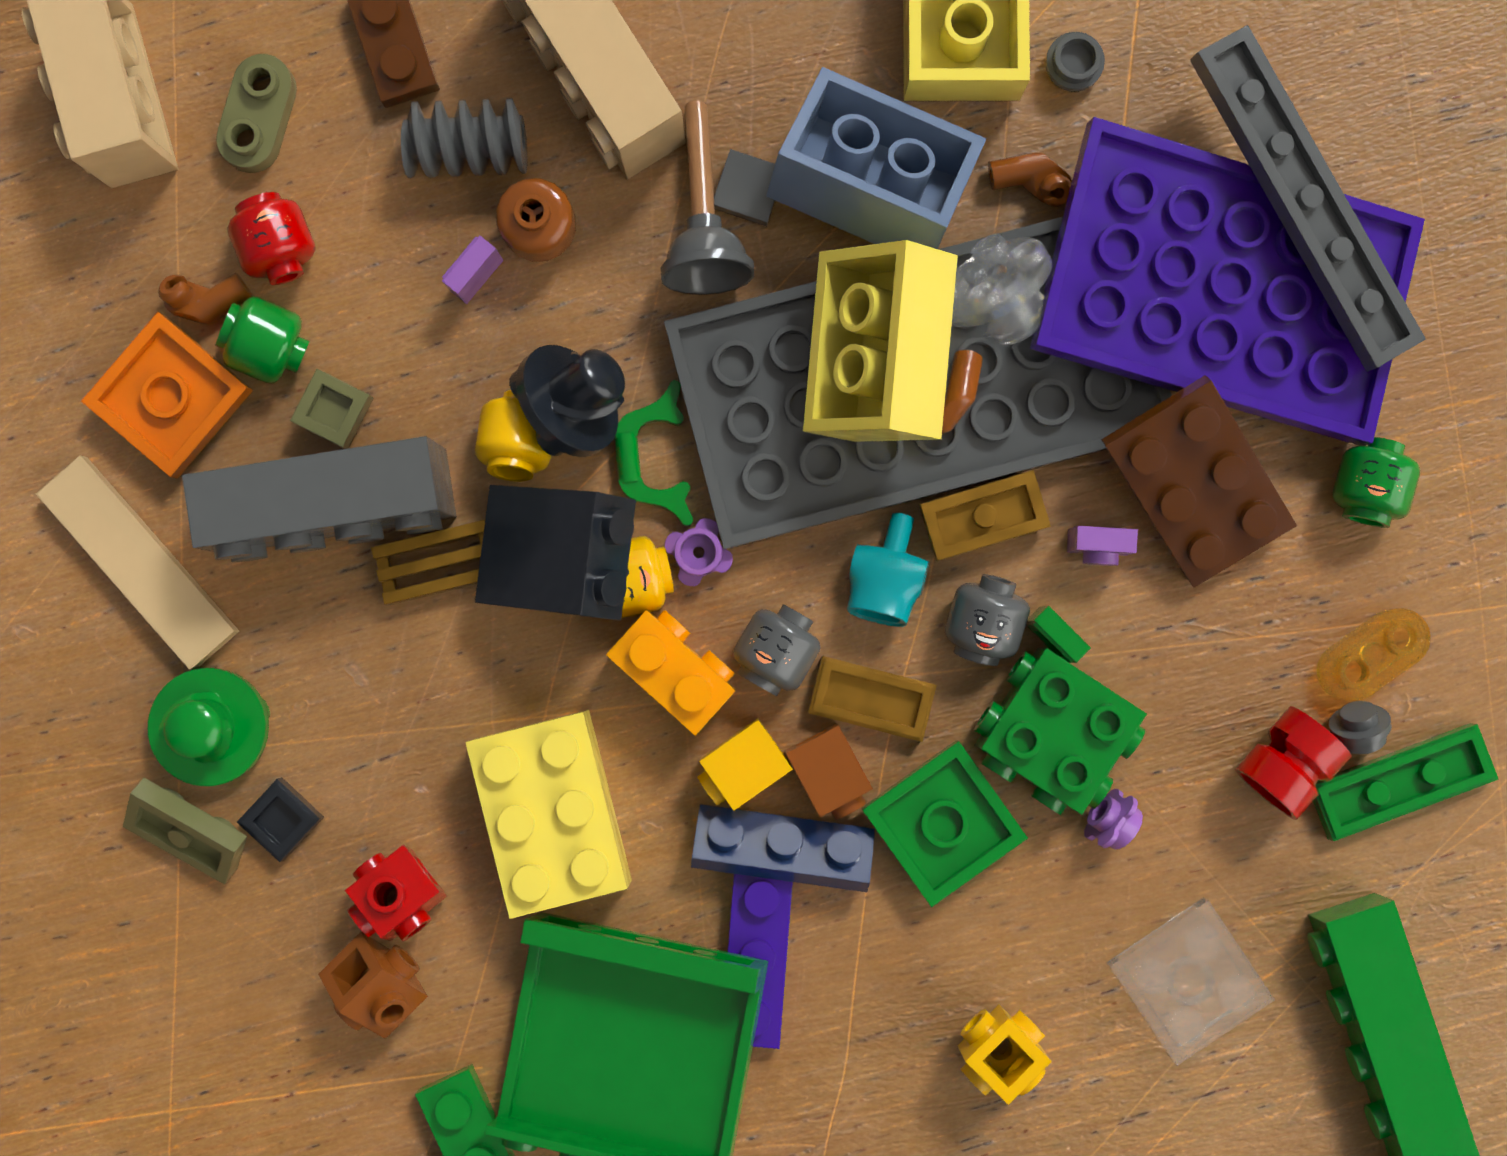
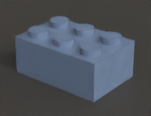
[766,67,986,249]

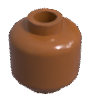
[496,178,576,262]

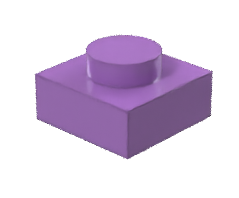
[1067,526,1138,566]

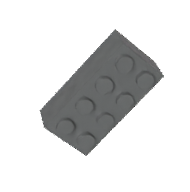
[182,436,457,562]

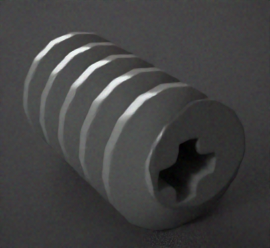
[401,98,528,178]

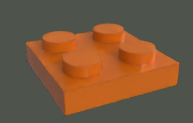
[81,312,253,479]

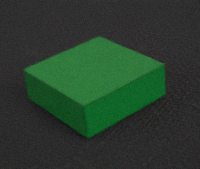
[1026,605,1091,663]

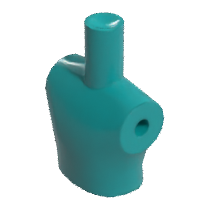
[847,513,929,627]

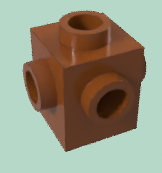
[318,932,428,1039]

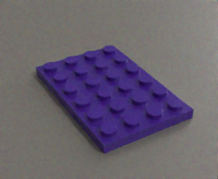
[1030,117,1425,446]

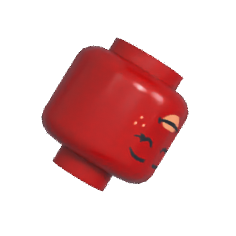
[227,192,316,285]

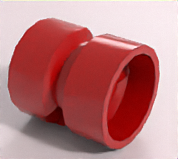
[1235,706,1352,820]

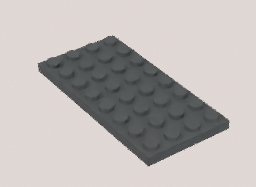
[664,217,1172,550]

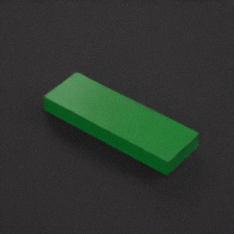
[1313,723,1499,841]

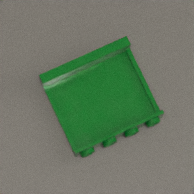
[485,912,769,1156]

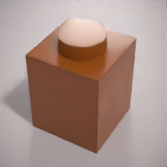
[785,723,873,820]

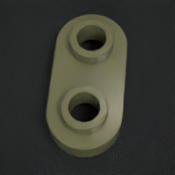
[216,54,297,173]

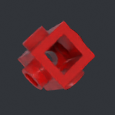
[345,844,447,942]

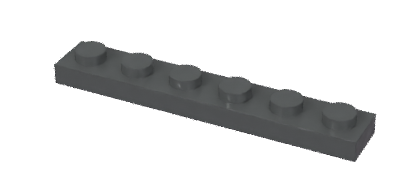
[1190,25,1426,372]

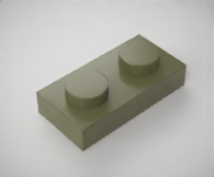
[123,778,247,885]

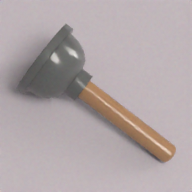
[660,100,754,295]

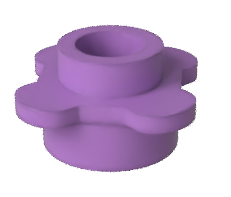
[665,518,733,586]
[1084,789,1143,849]

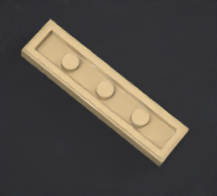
[36,455,239,670]

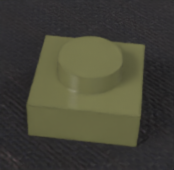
[290,369,374,449]

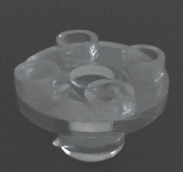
[952,233,1052,345]

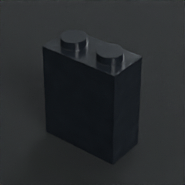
[475,485,636,621]

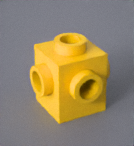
[958,1004,1052,1105]

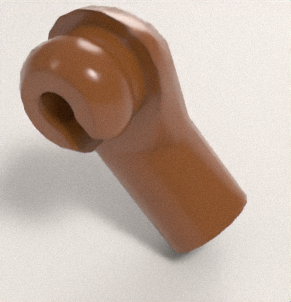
[988,152,1072,207]
[158,273,253,324]
[942,350,983,434]

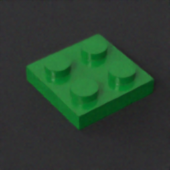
[861,740,1028,908]

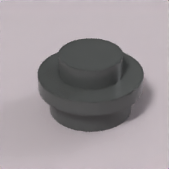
[1045,32,1105,92]
[1329,701,1392,754]

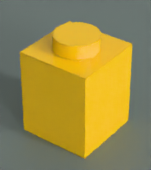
[697,718,793,811]

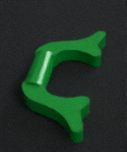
[614,380,693,526]

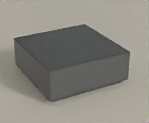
[714,149,776,227]

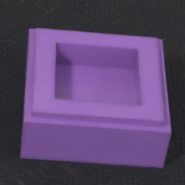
[442,235,503,304]

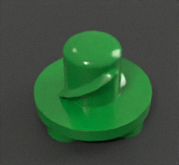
[148,668,270,786]

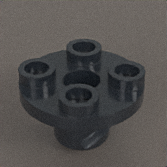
[509,345,625,457]

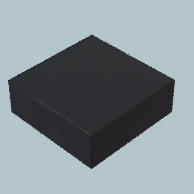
[237,777,324,862]

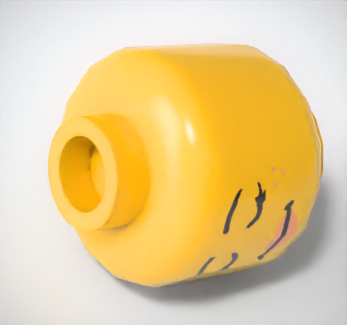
[622,536,674,618]

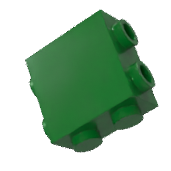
[974,648,1147,816]

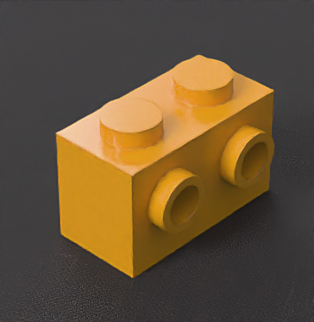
[606,610,736,736]

